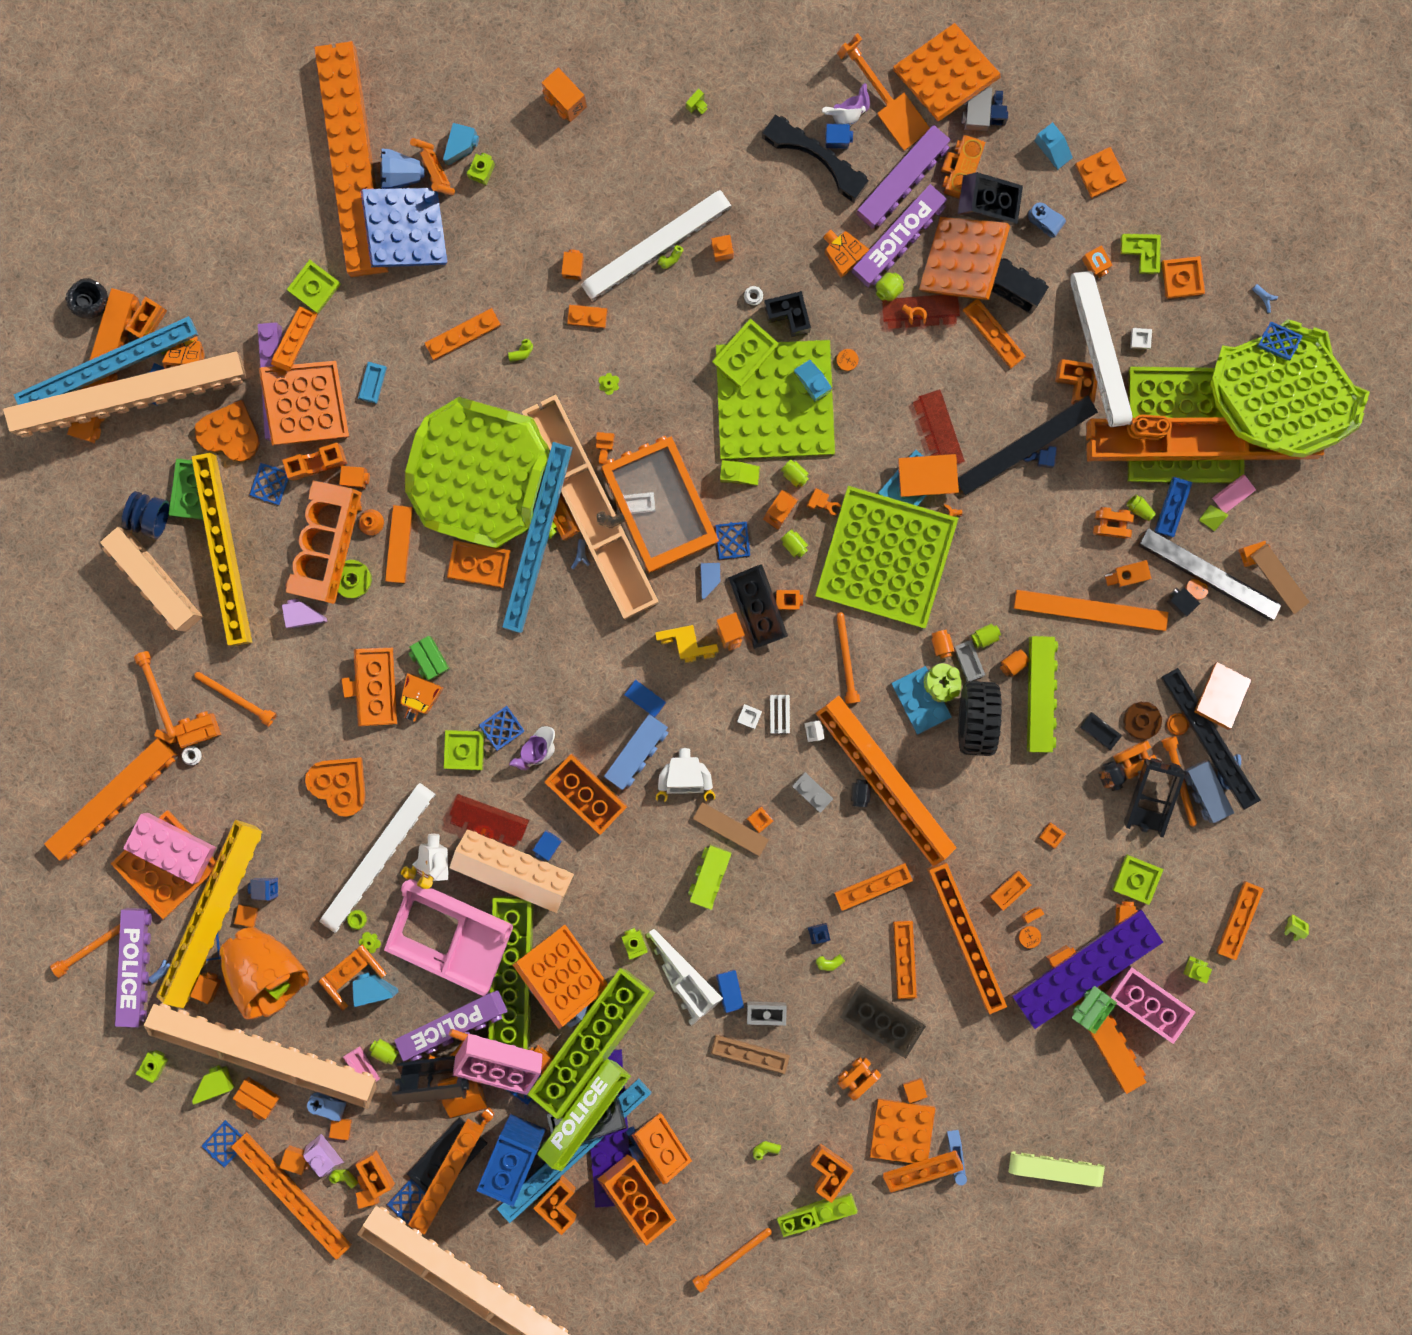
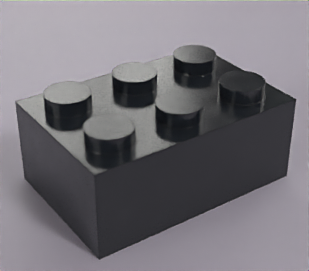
[958,172,1023,225]
[991,258,1049,314]

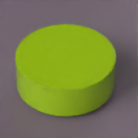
[347,910,367,929]

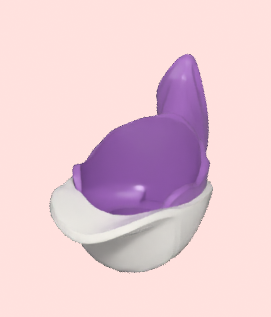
[822,83,870,126]
[509,726,555,770]

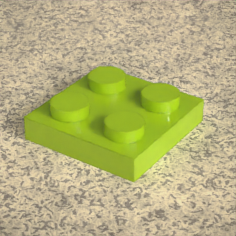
[287,260,341,314]
[444,730,484,770]
[1112,854,1164,905]

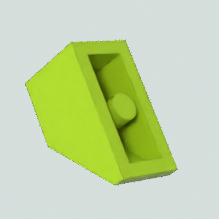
[720,460,760,486]
[192,1065,234,1105]

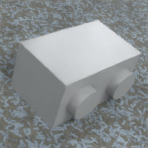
[961,88,992,131]
[791,772,833,813]
[747,1001,787,1026]

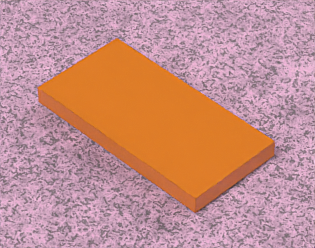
[354,648,397,726]

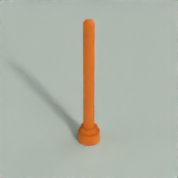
[837,612,861,704]
[134,651,176,738]
[194,672,277,727]
[1161,736,1197,827]
[50,924,120,978]
[692,1228,772,1293]

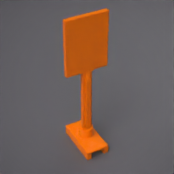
[837,33,930,151]

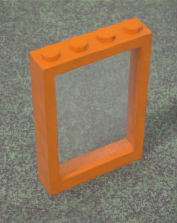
[601,436,719,574]

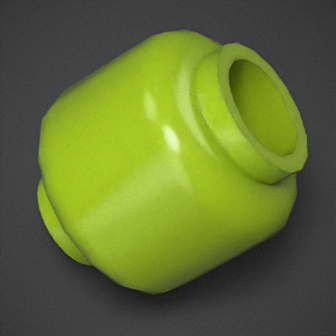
[876,273,904,301]

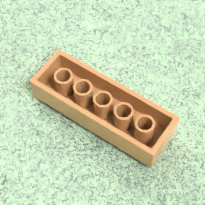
[100,527,203,632]
[449,829,574,913]

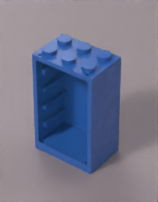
[476,1114,546,1207]

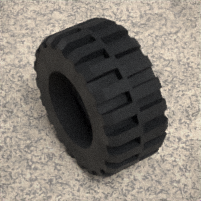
[958,681,1002,756]

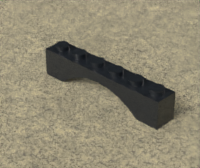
[762,114,869,203]

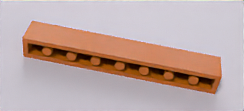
[67,288,140,443]
[716,612,745,651]
[44,738,178,861]
[926,861,1007,1014]
[1046,945,1147,1094]

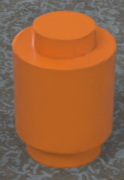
[931,630,954,659]
[1000,649,1030,677]

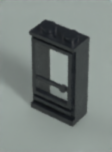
[1124,758,1185,838]
[392,1056,469,1107]

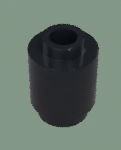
[851,779,871,807]

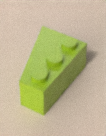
[688,844,732,910]

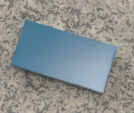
[358,362,387,404]

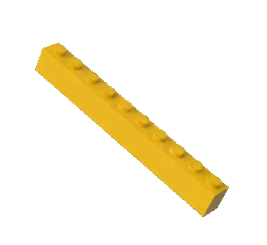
[191,453,252,646]
[156,819,263,1009]

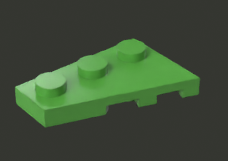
[169,458,204,520]

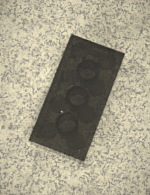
[838,981,926,1059]

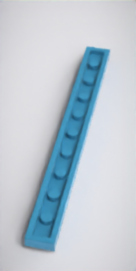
[14,316,199,405]
[503,442,573,633]
[497,1078,652,1223]

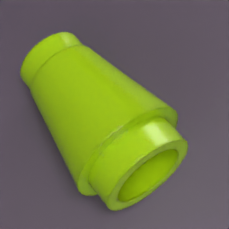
[1126,494,1156,521]

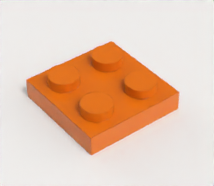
[1075,147,1127,198]

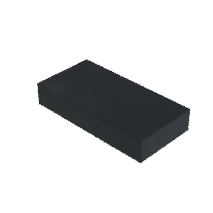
[1079,712,1122,751]

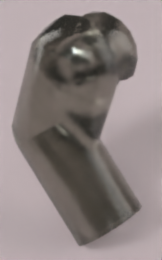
[596,511,626,528]

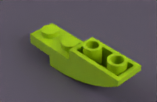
[777,1193,858,1237]

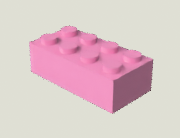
[123,813,216,884]
[1106,966,1195,1044]
[453,1034,542,1095]

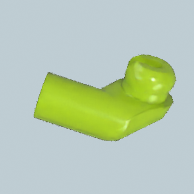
[657,245,683,269]
[508,339,533,362]
[816,954,845,971]
[753,1141,781,1160]
[329,1169,359,1189]

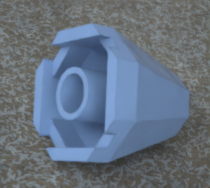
[380,149,424,189]

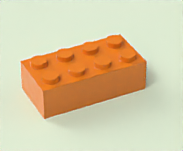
[545,753,628,835]
[597,1155,677,1246]

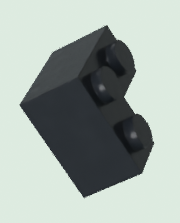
[764,291,811,337]

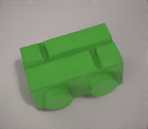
[409,636,450,681]
[1072,986,1117,1034]

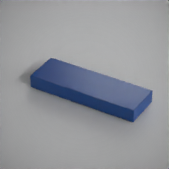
[1154,477,1193,537]

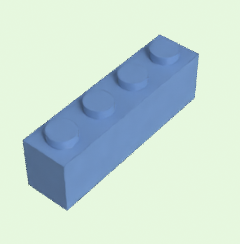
[604,714,669,790]

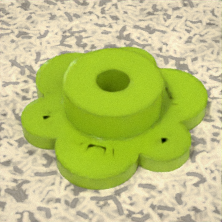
[599,373,619,395]
[359,932,381,953]

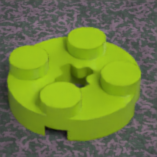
[338,560,372,598]
[924,663,961,702]

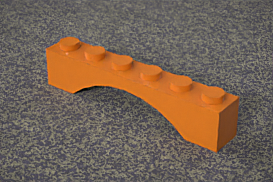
[408,1119,484,1235]

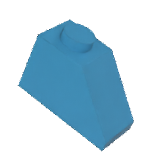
[1034,122,1073,170]
[443,123,479,165]
[794,360,832,402]

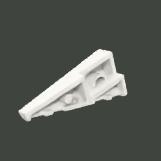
[646,929,723,1026]

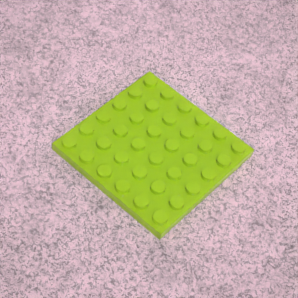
[716,340,835,459]
[1128,367,1244,483]
[815,486,959,629]

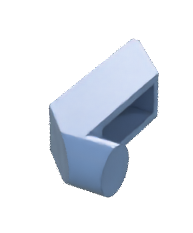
[947,1130,967,1185]

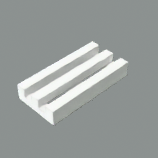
[770,695,790,733]

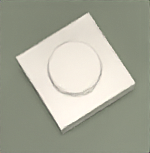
[1130,328,1152,350]
[737,704,762,729]
[804,720,824,742]

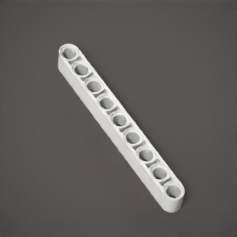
[581,190,732,301]
[1070,271,1132,427]
[319,783,436,933]

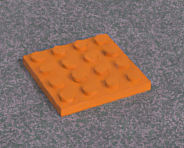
[893,23,1001,122]
[919,217,1010,300]
[259,361,349,445]
[111,810,216,919]
[513,925,608,1029]

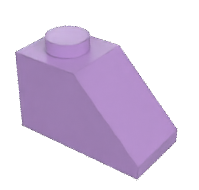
[282,599,327,628]

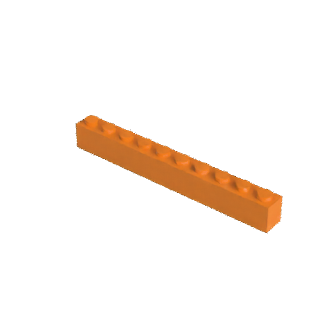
[815,695,956,866]

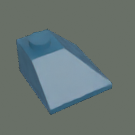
[353,972,399,1007]

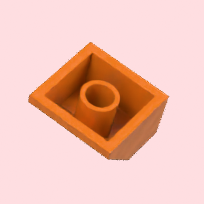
[437,1076,487,1118]

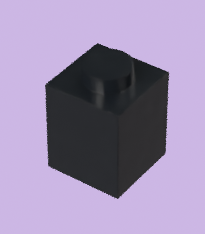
[1166,587,1201,618]

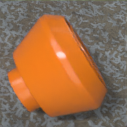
[358,509,384,535]

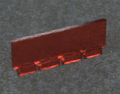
[882,295,960,329]
[913,389,965,464]
[449,794,529,847]

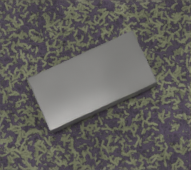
[954,640,985,682]

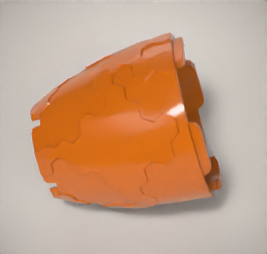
[219,927,309,1019]

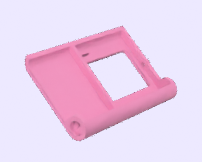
[384,879,513,996]

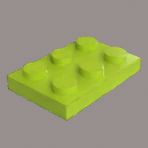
[712,318,779,388]

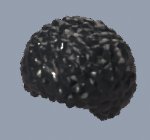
[65,278,108,319]

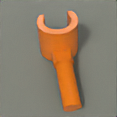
[480,1107,494,1127]

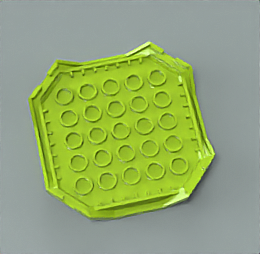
[1211,319,1370,458]
[405,397,550,548]

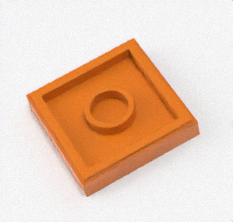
[1161,256,1205,299]

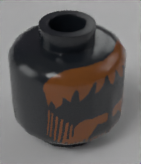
[1098,761,1127,791]

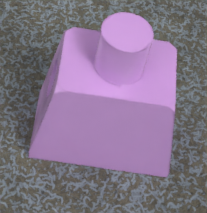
[303,1134,344,1178]

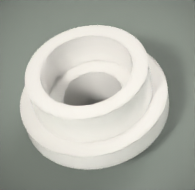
[744,286,763,306]
[182,746,202,765]

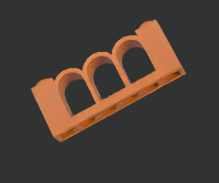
[286,481,362,604]

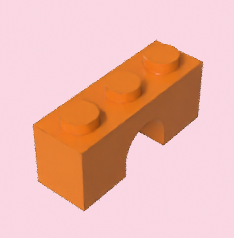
[282,443,347,481]

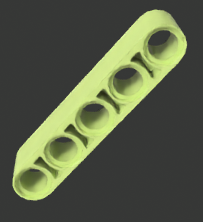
[1008,1152,1105,1187]

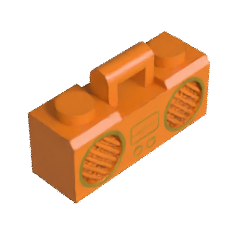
[941,135,986,199]

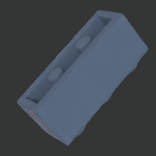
[1184,760,1234,823]

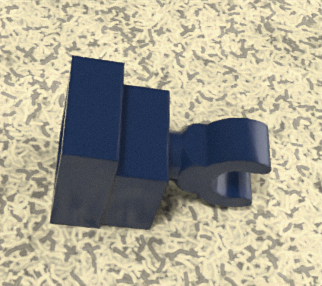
[990,90,1008,125]
[1023,446,1057,468]
[808,923,831,944]
[626,1126,645,1161]

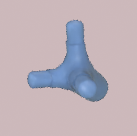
[1252,284,1278,313]
[571,539,590,569]
[148,960,170,984]

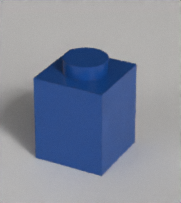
[825,124,853,149]
[533,830,563,861]

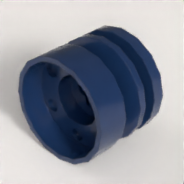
[122,491,170,539]

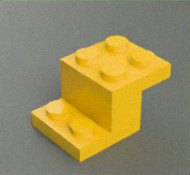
[655,625,718,663]

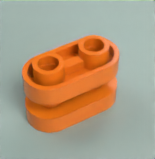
[1127,415,1172,440]
[1093,507,1134,539]
[1113,740,1157,779]
[837,1057,881,1101]

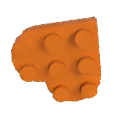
[195,400,260,462]
[305,757,366,817]

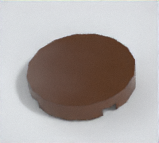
[1123,701,1162,740]

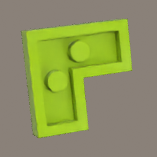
[1120,234,1161,274]

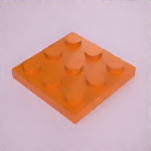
[870,1099,935,1163]

